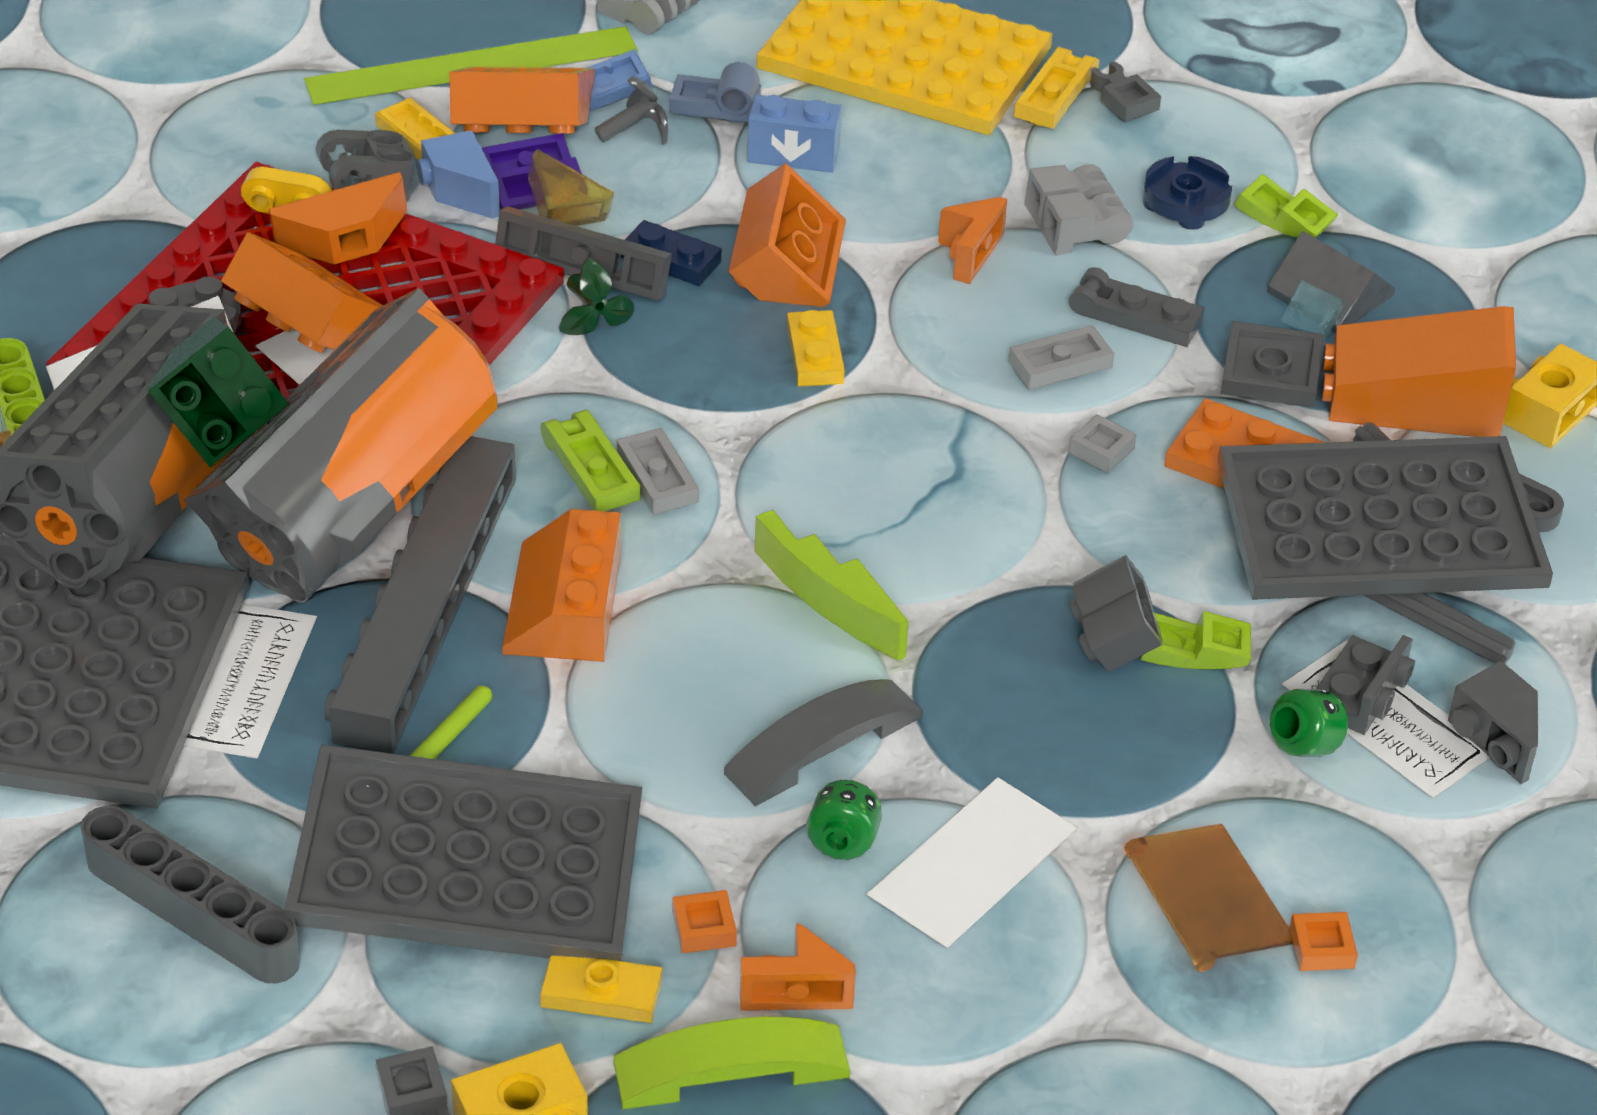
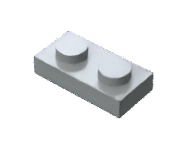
[1009,325,1114,390]
[617,428,699,515]

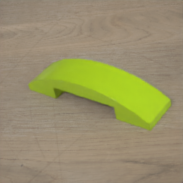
[613,1016,850,1110]

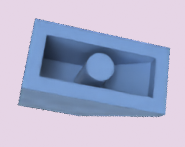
[416,130,500,218]

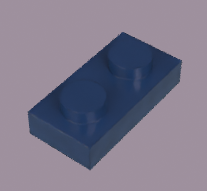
[621,220,722,286]

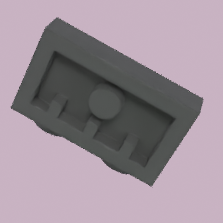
[1316,635,1415,735]

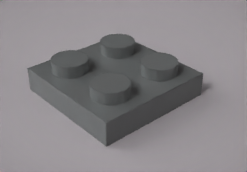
[1220,321,1324,408]

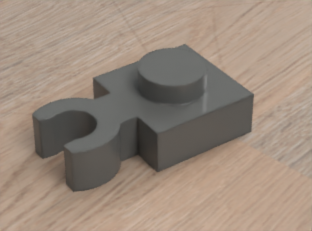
[1090,61,1161,122]

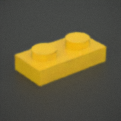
[787,310,845,387]

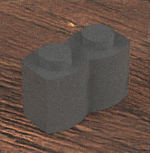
[1070,555,1163,672]

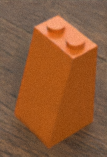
[1321,306,1516,437]

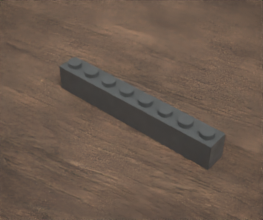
[324,436,516,754]

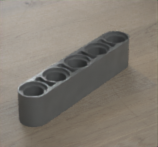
[81,806,300,984]

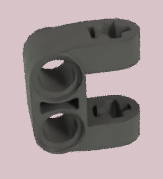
[315,130,415,202]

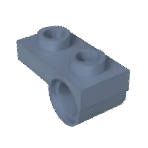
[669,62,761,123]

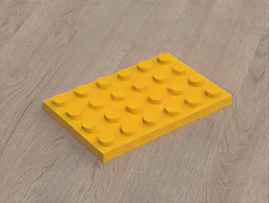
[756,0,1053,136]

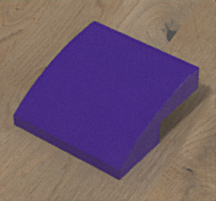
[481,133,588,210]

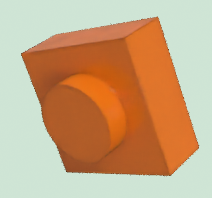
[672,890,737,954]
[1290,912,1358,971]

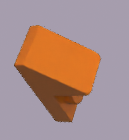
[938,197,1007,284]
[740,923,856,1011]

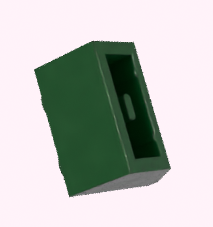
[146,317,289,467]

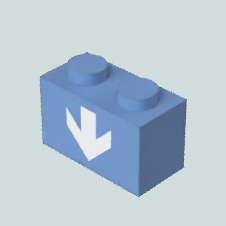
[747,95,842,173]

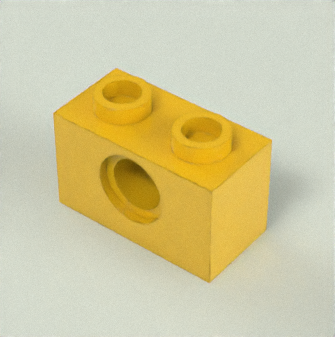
[1503,343,1597,449]
[451,1043,588,1115]

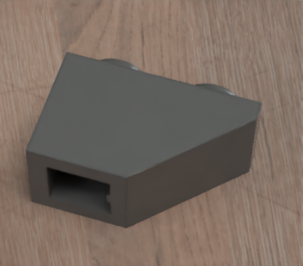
[1448,661,1538,784]

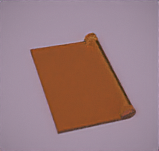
[1124,824,1293,972]

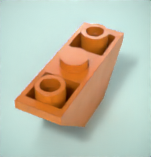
[269,172,407,264]

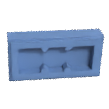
[587,49,652,112]

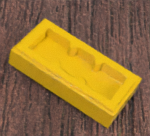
[375,97,455,159]
[540,956,663,1023]

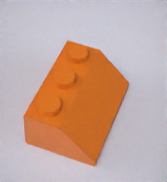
[449,67,595,134]
[728,163,846,307]
[221,232,383,353]
[502,509,621,662]

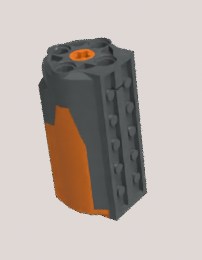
[184,288,497,603]
[0,304,237,588]

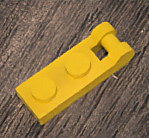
[1014,47,1099,129]

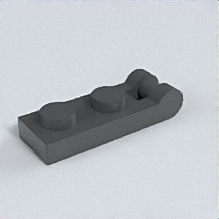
[1069,267,1205,347]

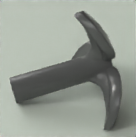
[594,76,668,145]

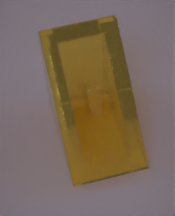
[528,149,614,226]

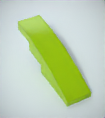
[755,510,909,661]

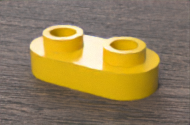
[241,167,332,214]

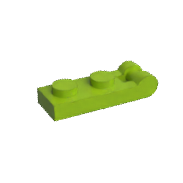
[540,409,640,511]

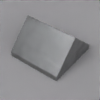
[1267,231,1395,332]

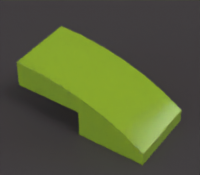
[1234,174,1339,238]
[1140,611,1251,670]

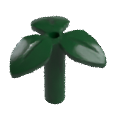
[558,258,634,335]

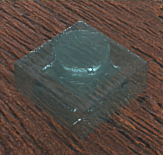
[1280,280,1345,343]

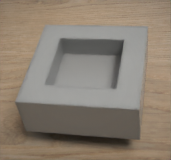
[1068,414,1137,473]

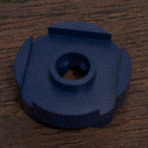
[1143,156,1232,230]

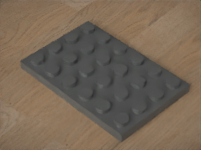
[1218,436,1553,600]
[284,744,642,961]

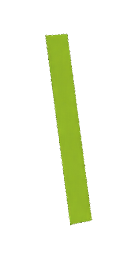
[304,26,639,105]

